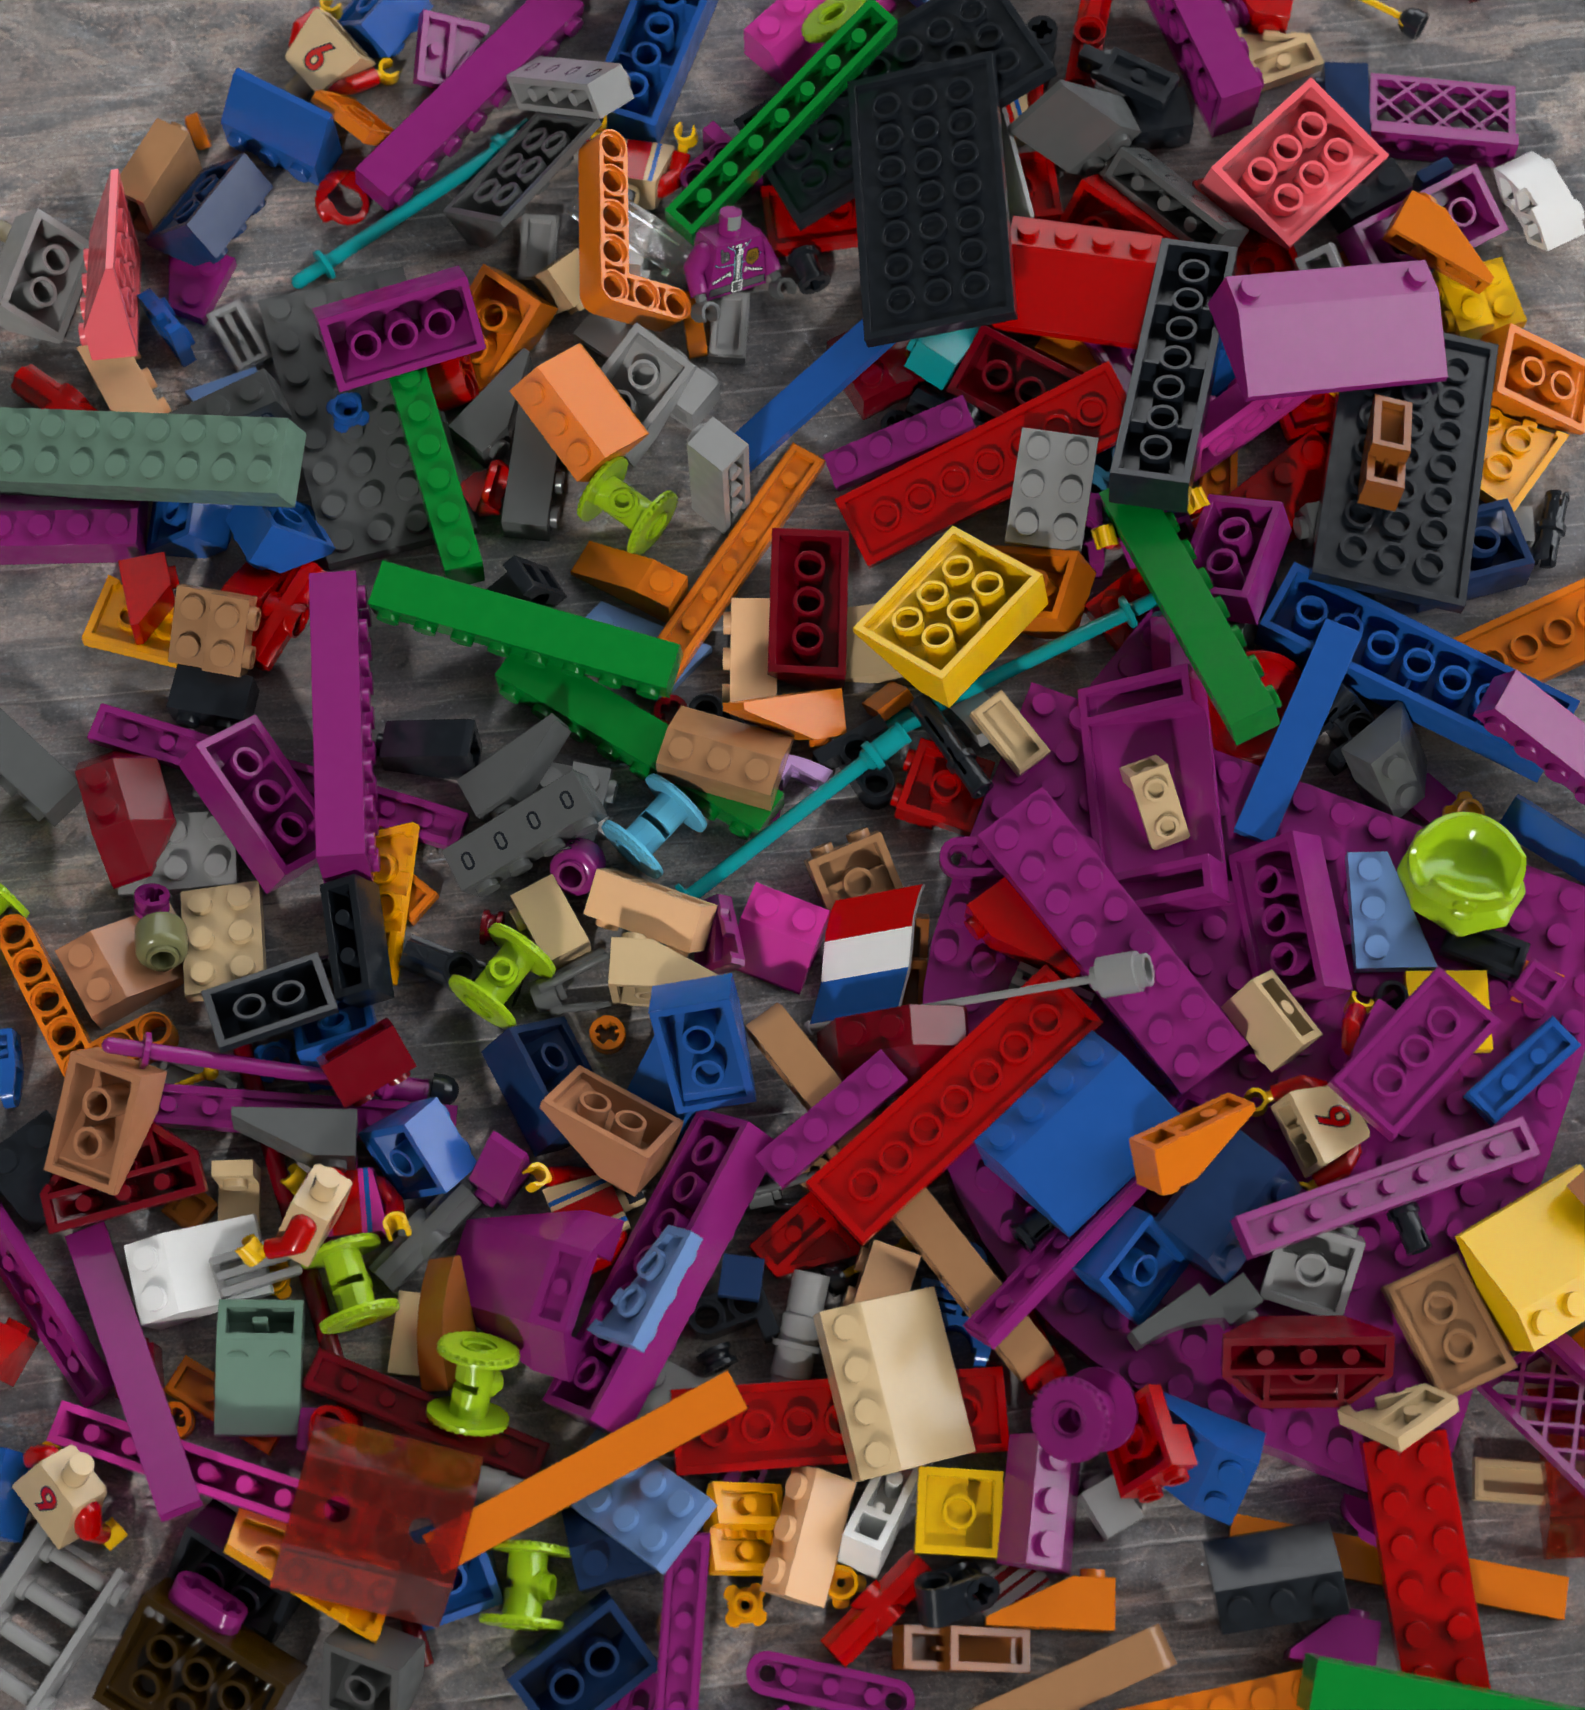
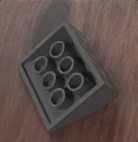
[443,112,602,248]

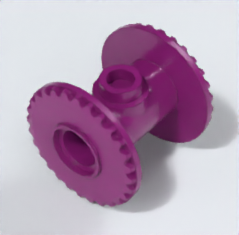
[1031,1367,1139,1463]

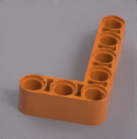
[578,129,691,332]
[0,914,180,1077]

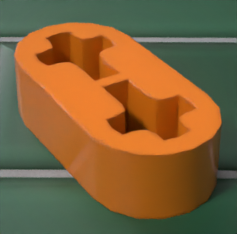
[682,291,708,359]

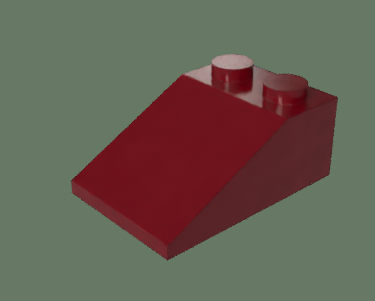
[826,330,956,421]

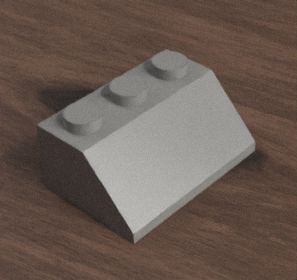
[0,208,89,344]

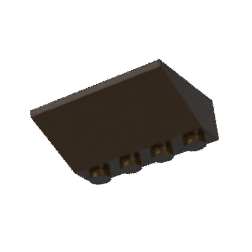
[92,1576,308,1710]

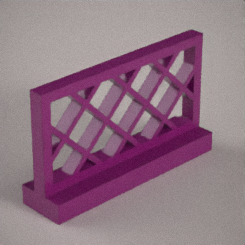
[1369,73,1519,168]
[1476,1332,1585,1497]

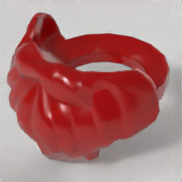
[314,169,370,226]
[460,459,509,517]

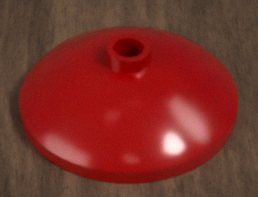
[1207,650,1302,766]

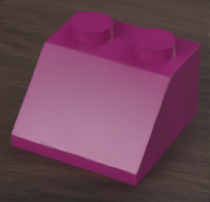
[736,882,830,995]

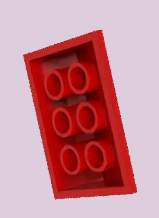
[992,215,1162,349]

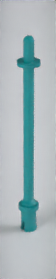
[291,118,529,289]
[885,593,1158,732]
[674,722,912,899]

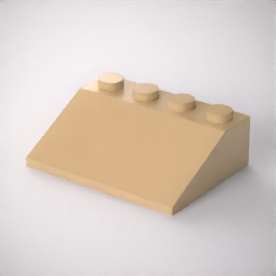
[813,1286,976,1482]

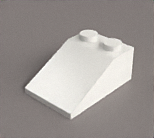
[124,1214,275,1330]

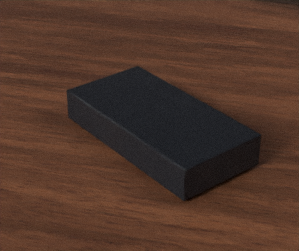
[1438,929,1531,983]

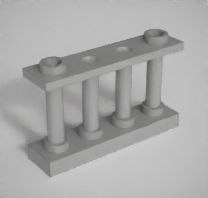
[0,1523,133,1710]

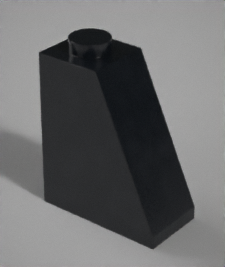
[375,719,483,780]

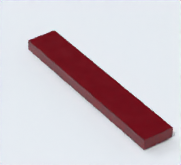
[302,1347,550,1480]

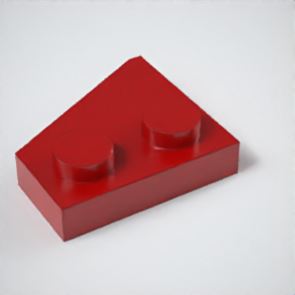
[749,1191,861,1278]

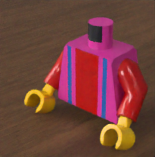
[323,1160,412,1244]

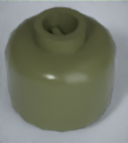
[134,912,188,971]

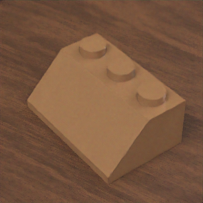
[656,706,794,811]

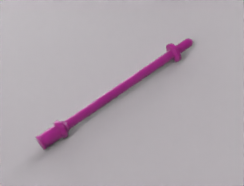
[102,1032,429,1102]

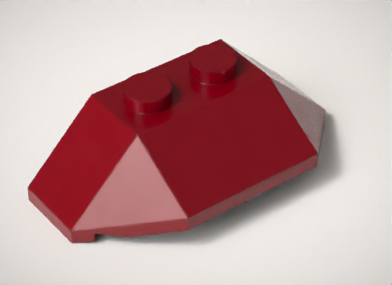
[75,750,177,889]
[816,1004,969,1097]
[40,1121,208,1234]
[1221,1315,1395,1408]

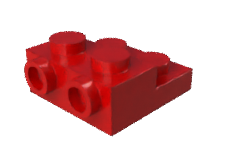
[890,738,996,836]
[1107,1384,1198,1503]

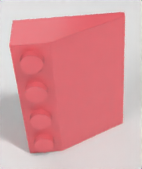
[1199,77,1389,250]
[78,169,142,361]

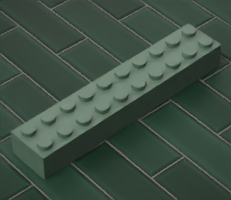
[0,407,306,508]

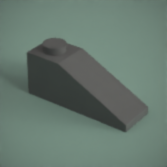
[448,348,533,468]
[457,713,571,823]
[231,1107,358,1173]

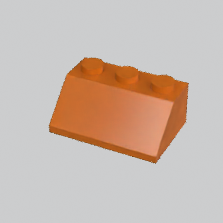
[509,343,649,482]

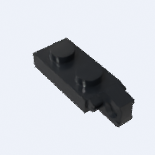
[1077,43,1180,111]

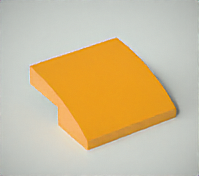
[703,1481,784,1576]

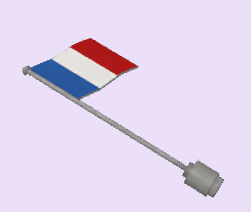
[803,884,1154,1036]

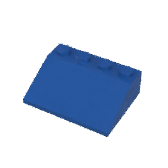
[974,1030,1180,1238]

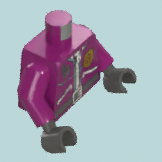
[683,206,797,323]

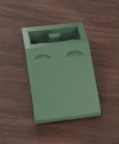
[214,1299,306,1437]

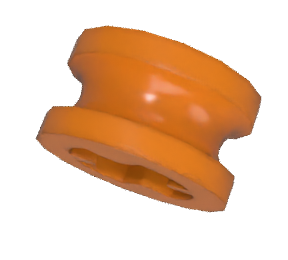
[589,1015,626,1055]
[168,1401,196,1440]

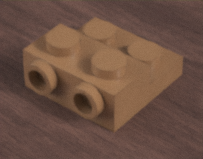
[168,583,261,677]
[803,827,903,913]

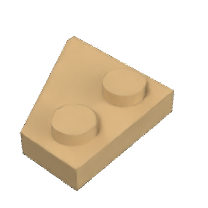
[1235,28,1324,92]
[1338,1383,1459,1452]

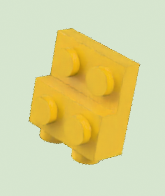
[1432,257,1527,340]
[914,1466,1005,1561]

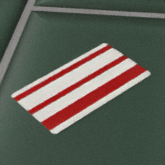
[972,1565,1051,1617]

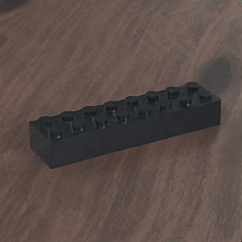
[1109,238,1238,513]

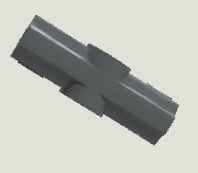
[368,1182,481,1294]

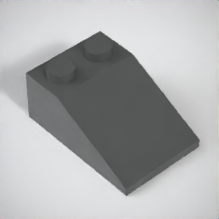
[1008,79,1142,177]

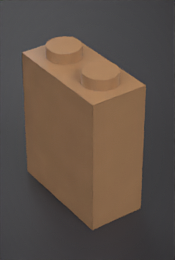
[120,118,202,235]

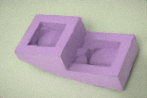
[779,754,833,790]

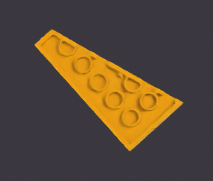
[1329,392,1569,512]

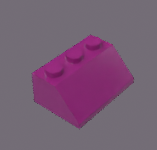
[997,1433,1081,1576]

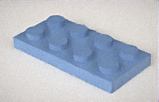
[570,1429,717,1575]

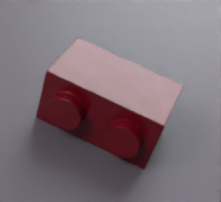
[316,1017,417,1108]

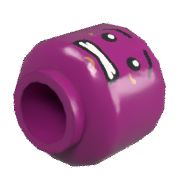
[550,837,606,896]

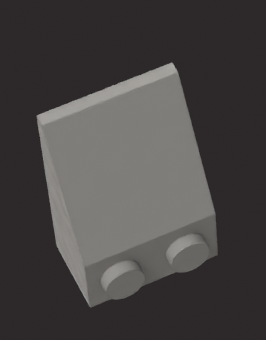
[601,322,697,467]

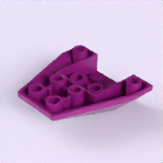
[455,1210,625,1383]

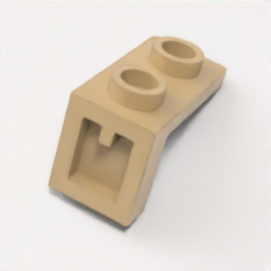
[1119,755,1190,850]
[211,1159,261,1228]

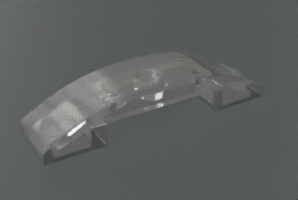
[565,190,694,291]

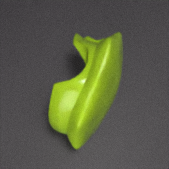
[1397,812,1527,937]

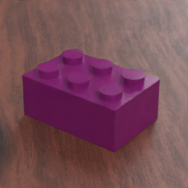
[1190,494,1292,625]

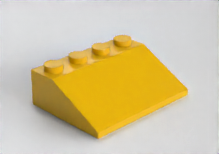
[853,526,1048,708]
[1455,1164,1585,1352]

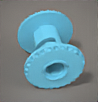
[601,773,707,879]

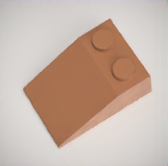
[55,903,184,1030]
[44,1047,167,1196]
[540,1065,684,1196]

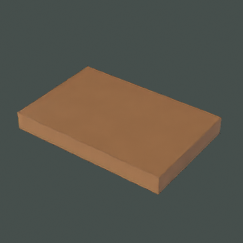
[1380,1253,1517,1397]

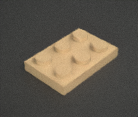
[180,880,267,1003]

